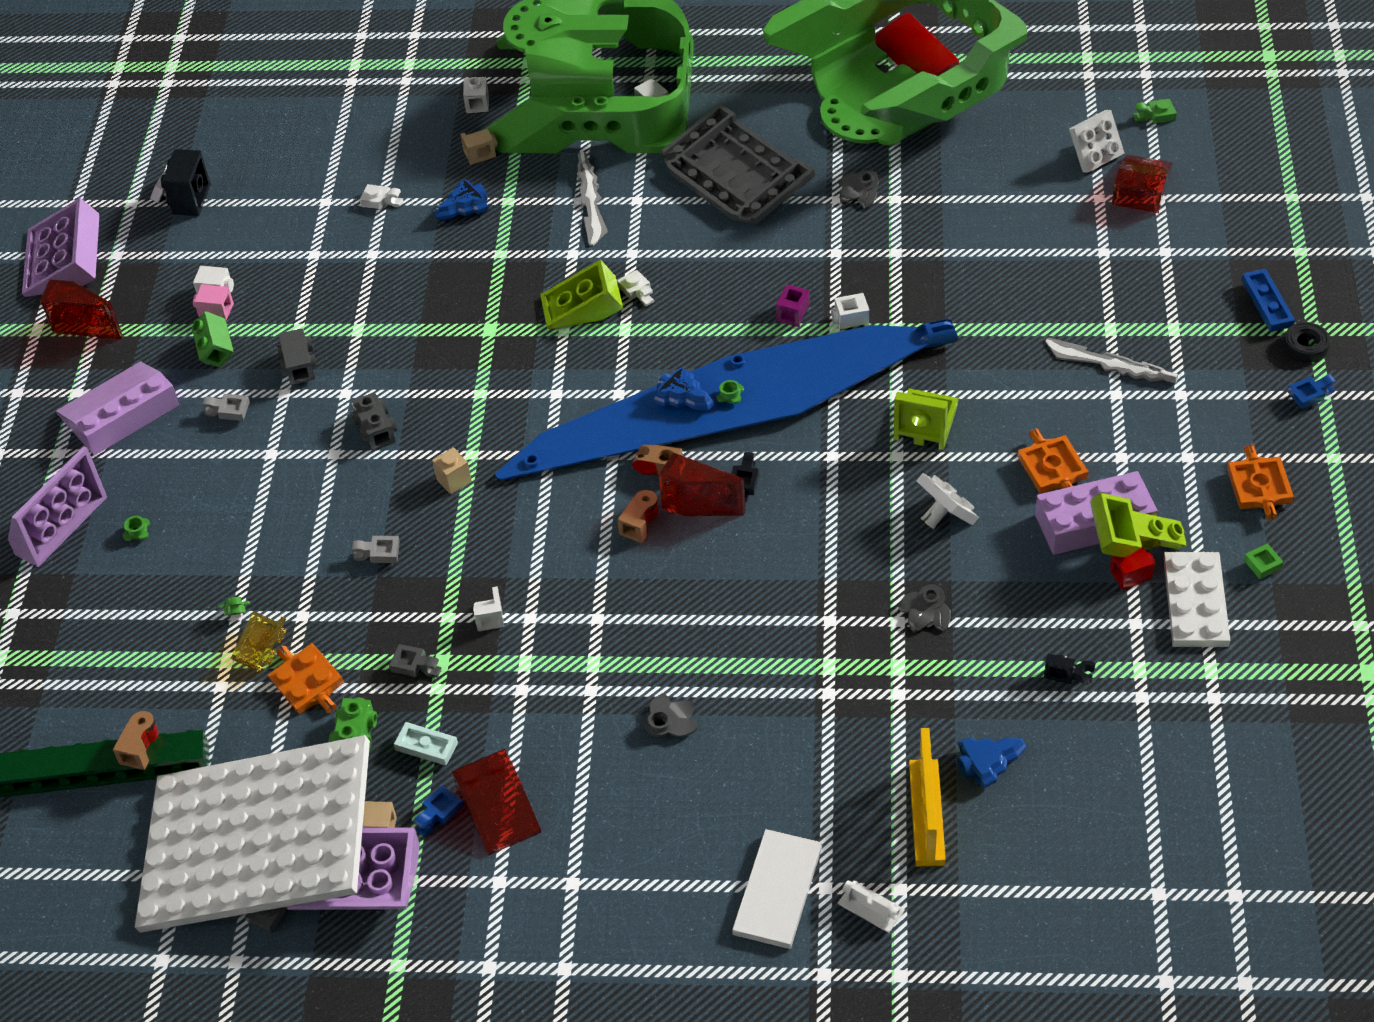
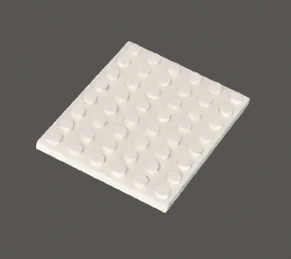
[135,735,370,933]

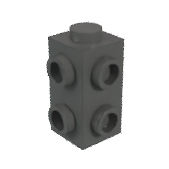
[276,328,317,385]
[350,392,397,451]

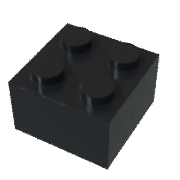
[161,149,211,216]

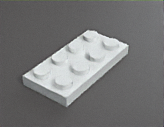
[1163,552,1230,647]

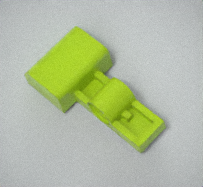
[1090,493,1187,557]

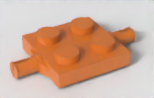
[1018,428,1088,494]
[1227,444,1294,521]
[268,643,345,715]

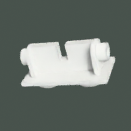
[838,880,905,933]

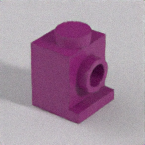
[776,284,810,327]

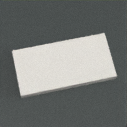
[732,829,822,949]

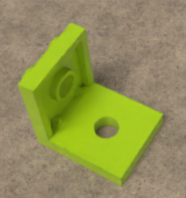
[893,389,958,450]

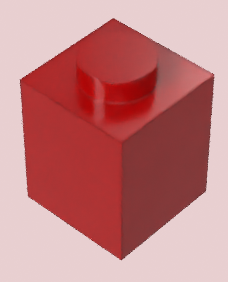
[1110,544,1155,590]

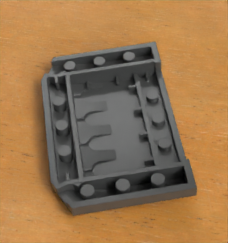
[662,103,816,225]

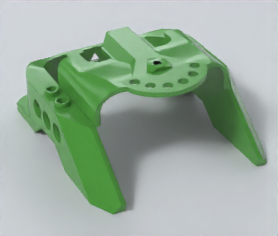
[483,0,694,153]
[763,0,1027,145]

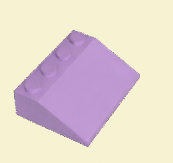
[22,198,99,297]
[56,361,180,456]
[8,446,107,567]
[287,828,420,910]

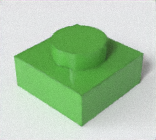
[1244,543,1284,579]

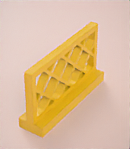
[909,728,946,867]

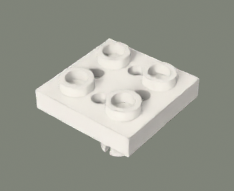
[1069,110,1124,172]
[916,473,979,529]

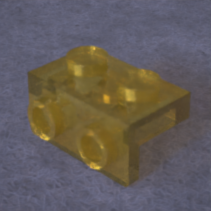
[230,611,287,672]

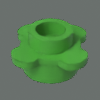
[717,380,744,404]
[122,516,150,541]
[218,597,250,616]

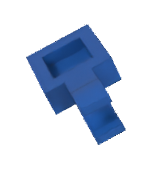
[1288,374,1336,410]
[414,785,464,837]

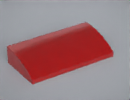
[875,12,959,76]

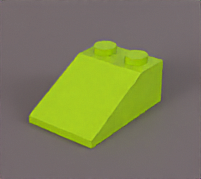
[540,259,623,330]

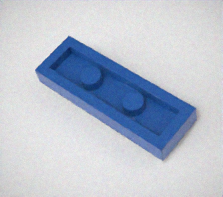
[1241,269,1295,332]

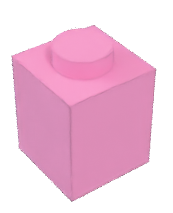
[193,284,234,321]

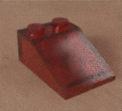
[1112,154,1173,213]
[40,279,123,339]
[658,452,746,516]
[452,749,542,855]

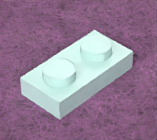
[394,722,458,766]

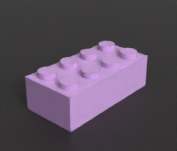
[1035,471,1158,555]

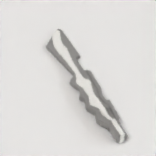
[578,152,608,246]
[1046,338,1178,384]

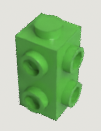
[192,311,234,368]
[329,697,377,751]

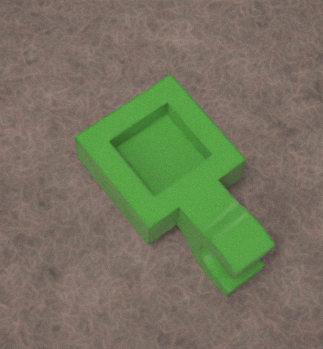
[1133,99,1177,123]

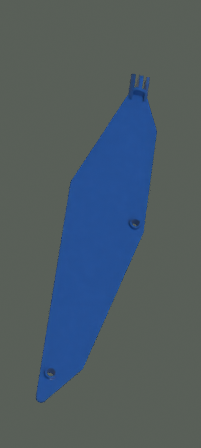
[496,318,958,480]

